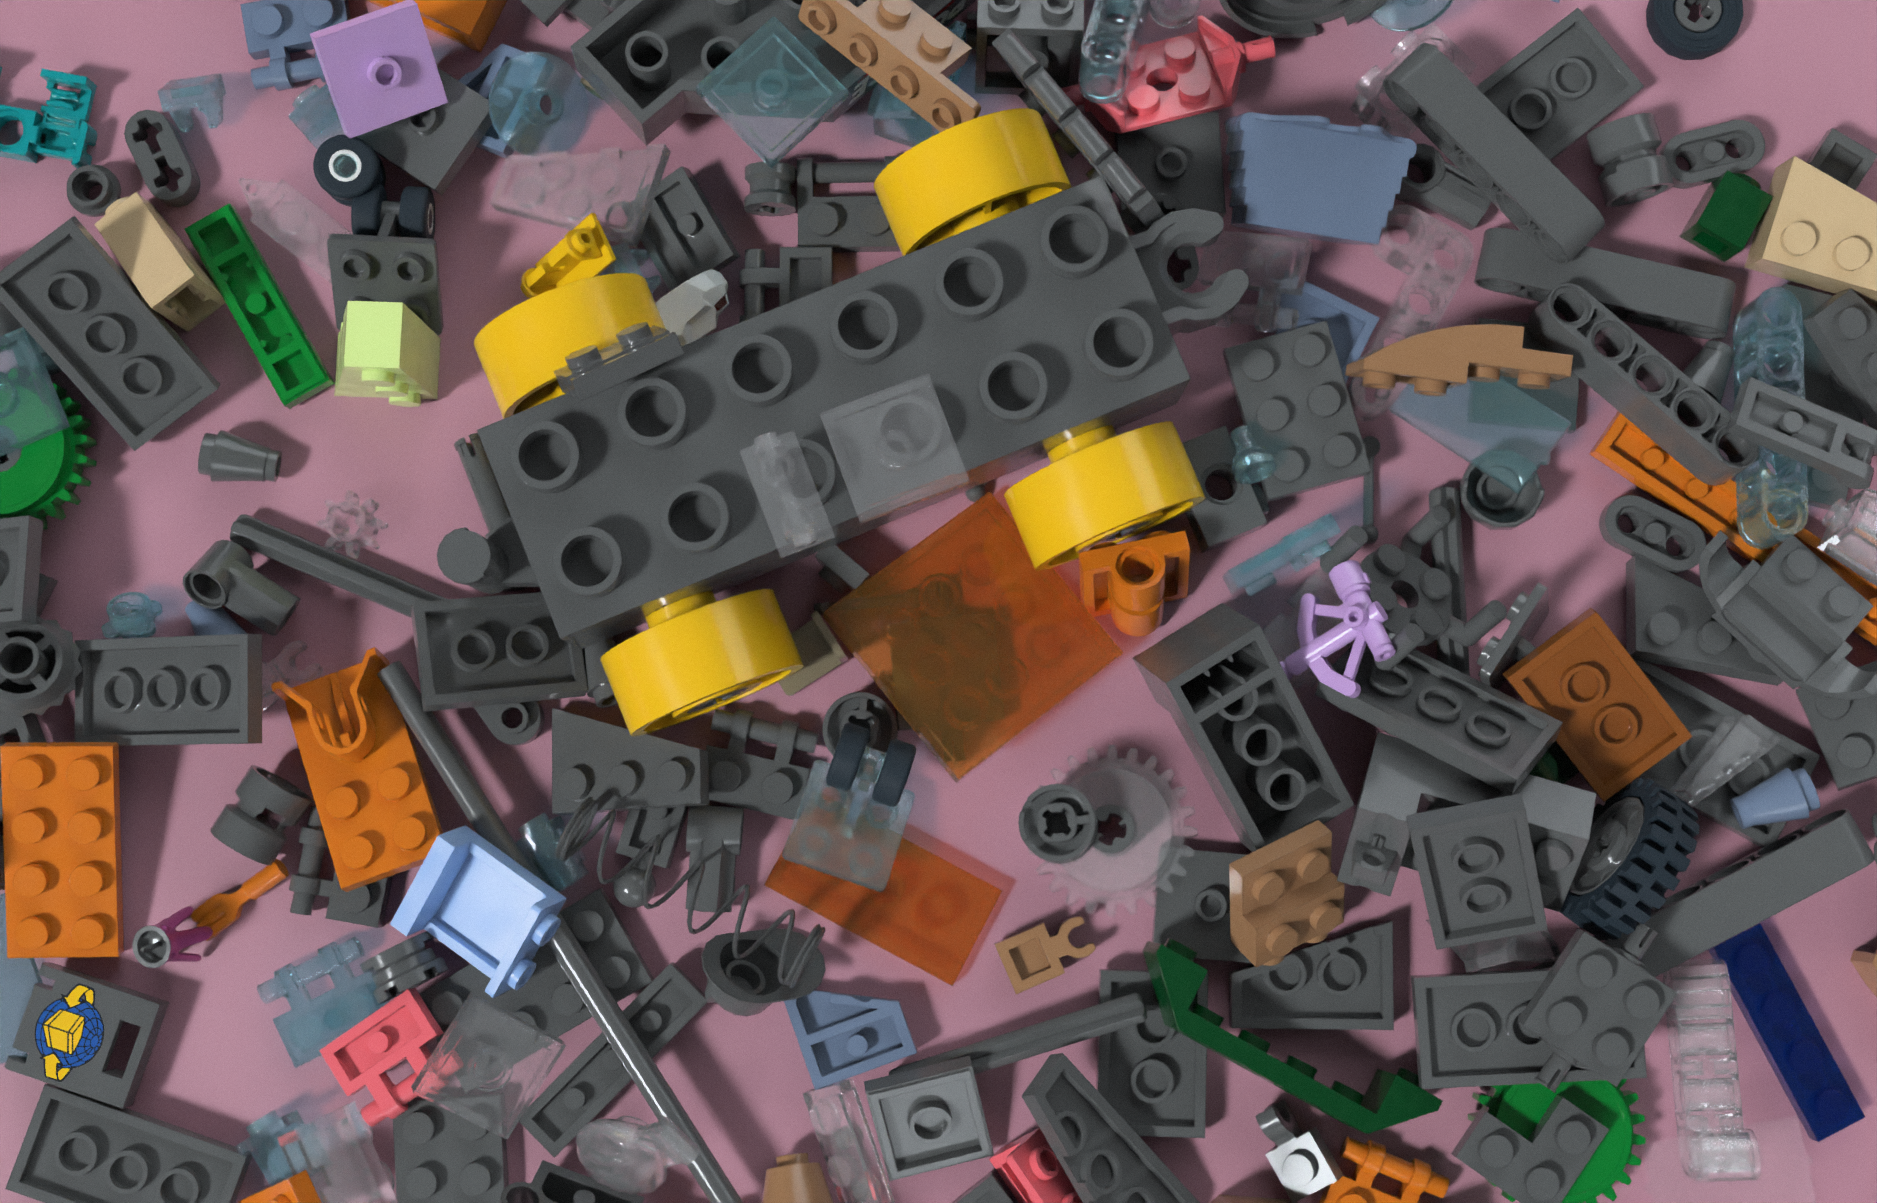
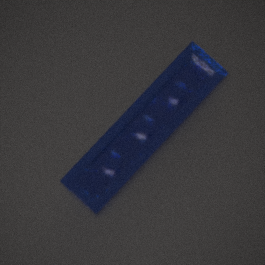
[1708,923,1865,1142]

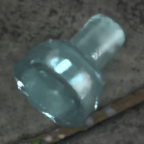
[1231,426,1276,484]

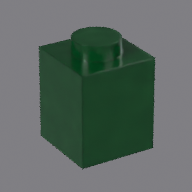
[1679,170,1773,262]

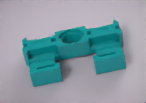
[0,66,98,169]

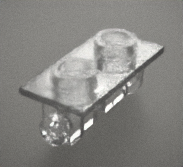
[740,430,835,559]

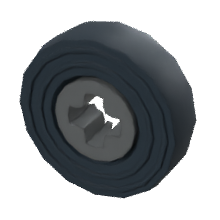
[1646,0,1743,60]

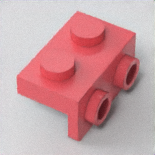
[989,1128,1083,1203]

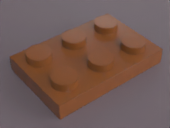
[1503,607,1693,802]

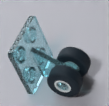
[288,83,386,207]
[782,723,916,892]

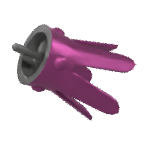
[132,906,213,968]

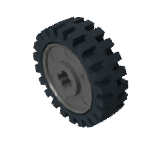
[1560,778,1699,941]

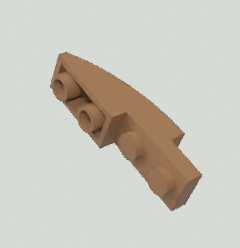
[1345,324,1573,396]

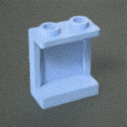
[390,825,567,998]

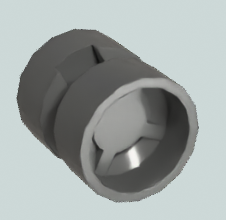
[1586,113,1674,207]
[210,765,312,865]

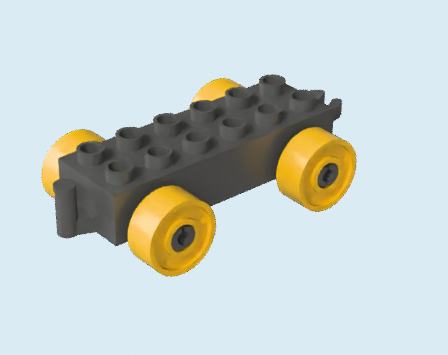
[437,108,1249,736]

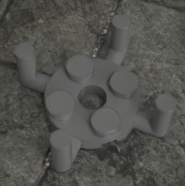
[1320,505,1507,671]

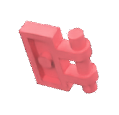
[319,988,463,1127]

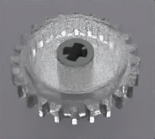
[1028,745,1198,917]

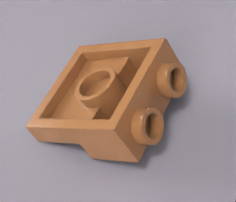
[1229,820,1345,968]

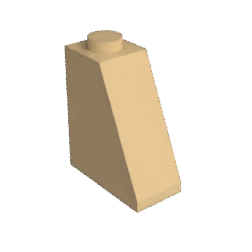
[94,192,226,332]

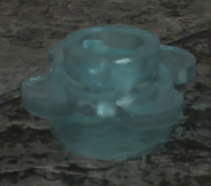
[101,592,163,639]

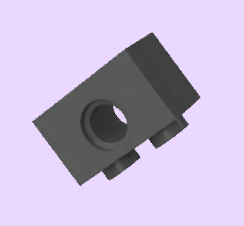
[1182,426,1269,553]

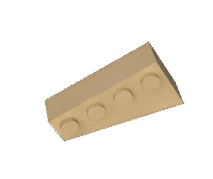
[1744,156,1877,306]

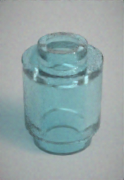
[516,812,589,893]

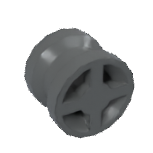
[744,161,797,217]

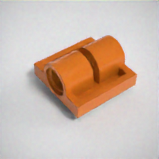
[1079,530,1190,636]

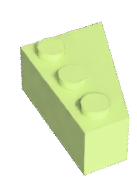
[334,301,441,407]

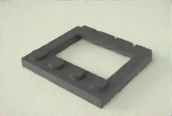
[992,27,1165,234]

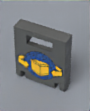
[4,962,169,1109]

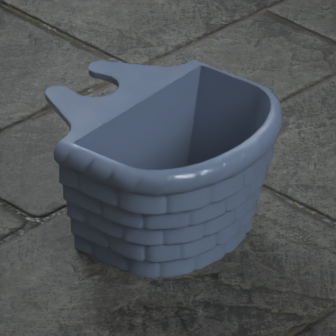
[1224,112,1417,245]

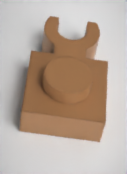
[994,916,1096,994]

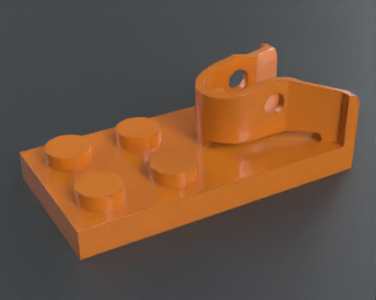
[271,647,443,892]

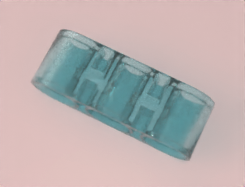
[1079,0,1149,104]

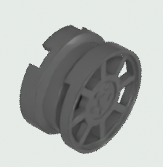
[822,692,898,768]
[1018,784,1098,864]
[360,931,449,1004]

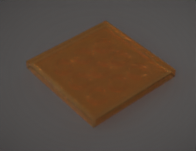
[823,492,1123,783]

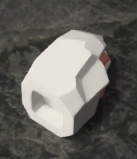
[655,269,729,346]

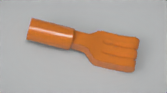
[190,859,289,941]

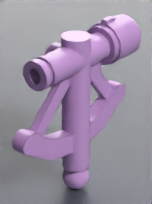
[1279,560,1396,698]

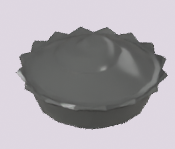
[0,615,83,718]

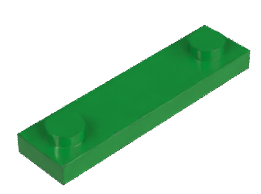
[184,203,335,409]

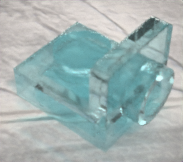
[235,1110,330,1185]

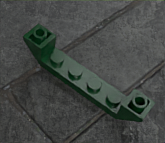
[1143,938,1443,1134]

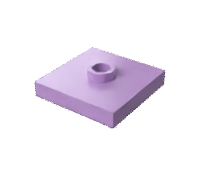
[310,0,448,139]

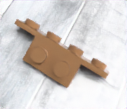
[798,0,981,132]

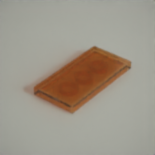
[764,791,1002,986]

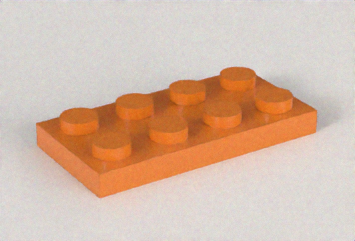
[0,742,124,958]

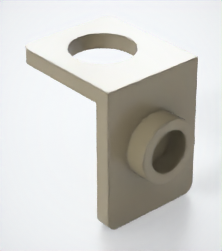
[778,611,848,696]

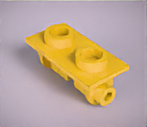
[520,213,617,298]

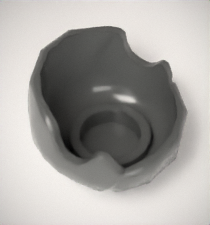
[1459,450,1545,530]

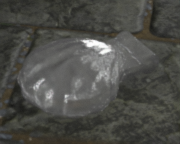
[576,1116,700,1195]

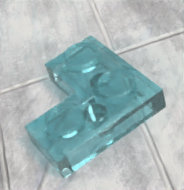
[1222,513,1341,597]

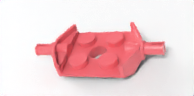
[1061,15,1275,134]

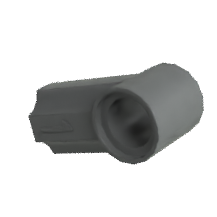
[1395,143,1491,231]
[183,540,301,636]
[685,805,744,913]

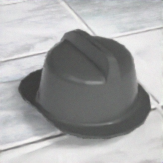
[701,928,826,1017]

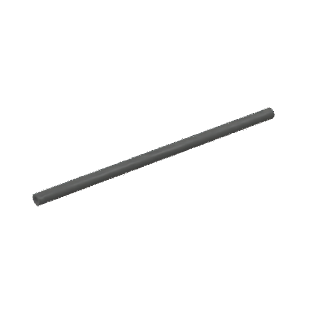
[377,661,743,1203]

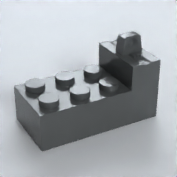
[1132,603,1354,852]
[1337,732,1596,912]

